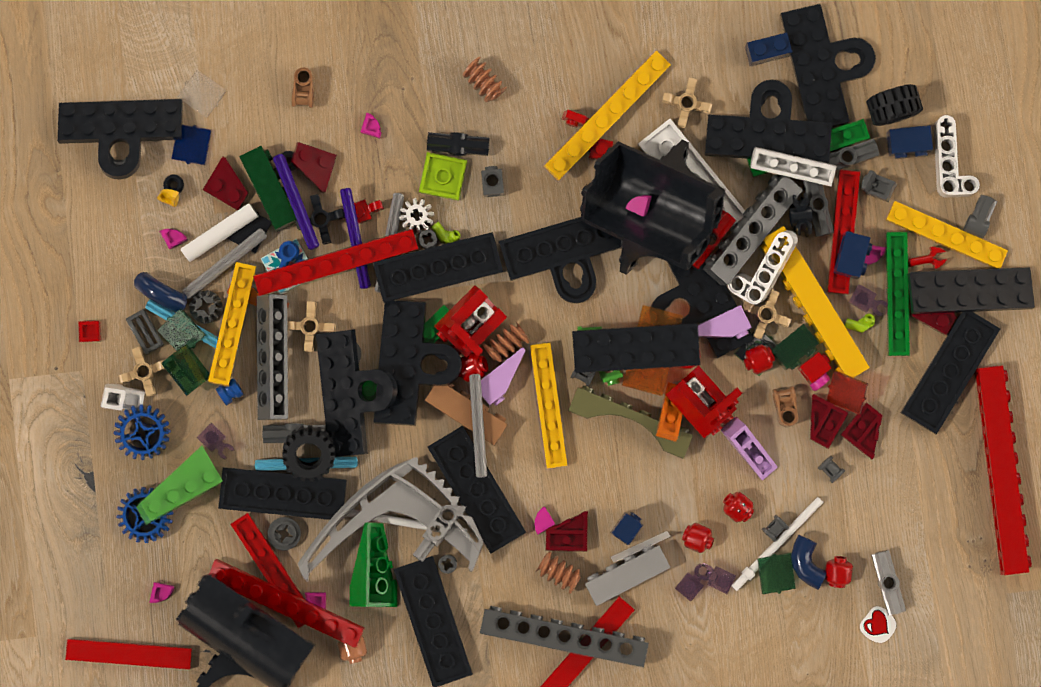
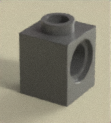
[481,166,504,198]

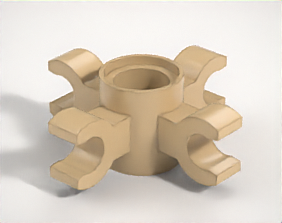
[662,78,712,129]
[742,290,791,340]
[287,301,336,352]
[118,347,170,397]

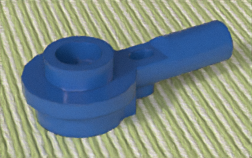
[279,241,300,267]

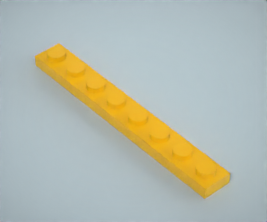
[544,50,671,181]

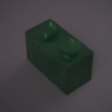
[771,324,819,370]
[161,344,210,396]

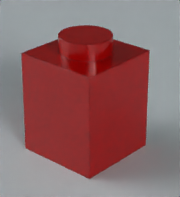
[797,352,831,384]

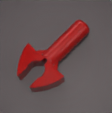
[908,247,947,270]

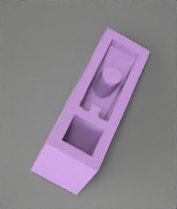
[698,305,752,339]
[481,347,525,406]
[721,416,778,480]

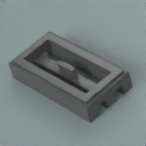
[126,309,164,355]

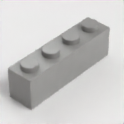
[585,544,671,606]

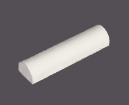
[750,147,837,186]
[181,203,259,262]

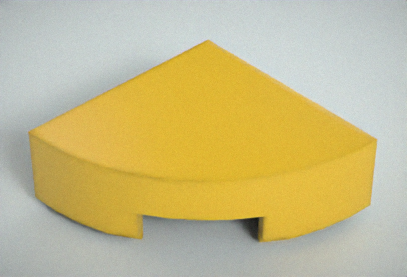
[157,189,179,207]

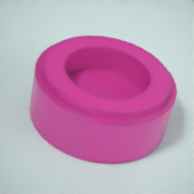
[810,373,830,391]

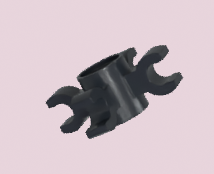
[789,193,813,237]
[295,194,345,245]

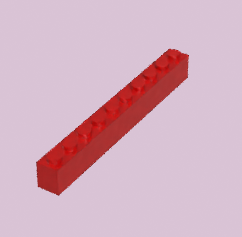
[975,365,1032,575]

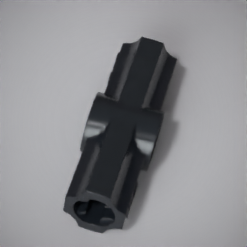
[427,132,490,156]

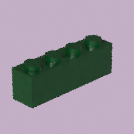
[239,146,297,232]

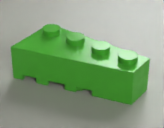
[136,446,223,525]

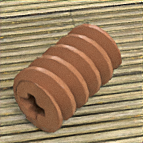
[463,57,507,102]
[483,322,530,363]
[535,552,581,594]

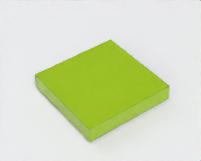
[419,152,467,201]

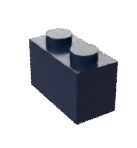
[745,32,792,67]
[886,125,933,159]
[833,231,872,279]
[610,512,643,545]

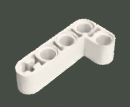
[934,115,980,198]
[728,230,798,304]

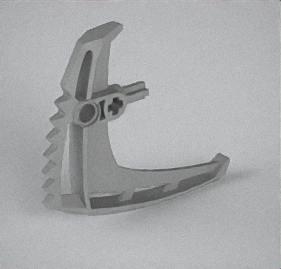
[298,457,484,582]

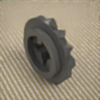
[189,290,223,324]
[268,517,301,550]

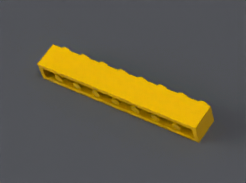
[760,226,870,381]

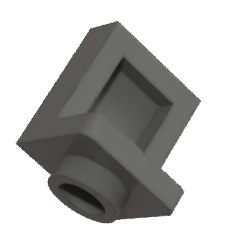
[862,170,897,202]

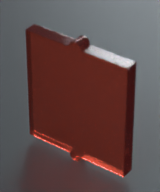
[827,370,868,414]

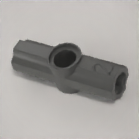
[829,139,880,171]
[803,180,834,237]
[262,424,326,443]

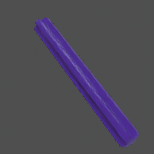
[273,154,319,250]
[340,188,371,289]

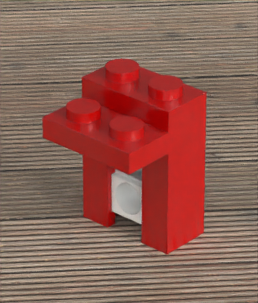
[434,285,507,358]
[666,365,743,438]

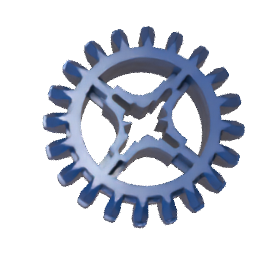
[114,404,170,460]
[117,487,174,543]

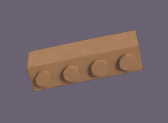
[425,383,508,446]

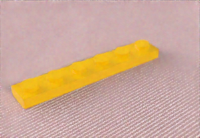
[886,201,1008,269]
[208,262,256,387]
[530,343,567,468]

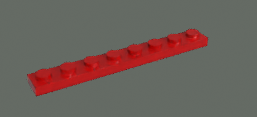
[253,229,418,296]
[209,559,365,648]

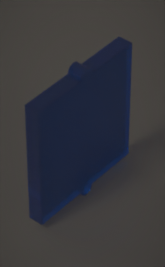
[171,125,212,165]

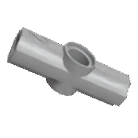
[871,550,906,615]

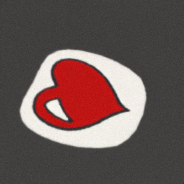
[860,606,896,643]

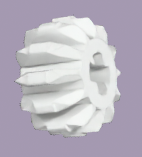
[399,198,434,234]

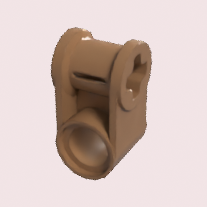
[292,67,314,108]
[772,386,798,427]

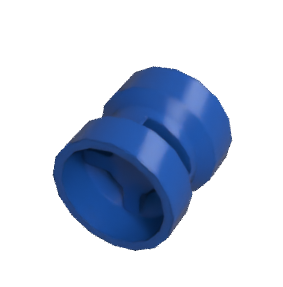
[216,378,244,406]

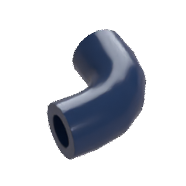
[134,272,187,313]
[791,534,827,590]

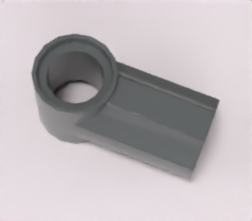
[963,195,997,239]

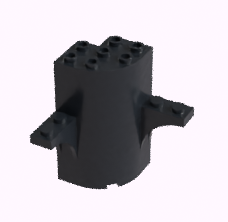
[580,139,726,275]
[176,573,316,687]

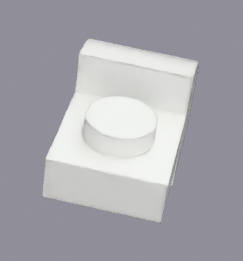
[101,384,145,411]

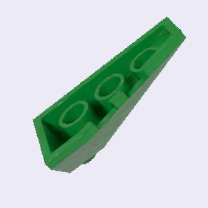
[349,523,398,607]

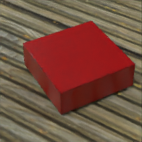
[78,321,101,342]

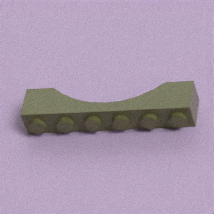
[568,385,693,459]

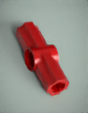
[692,210,737,269]

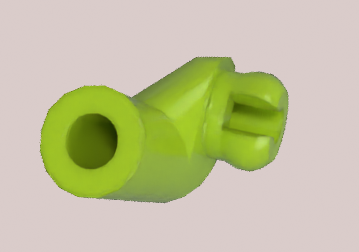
[431,222,461,244]
[844,313,875,333]

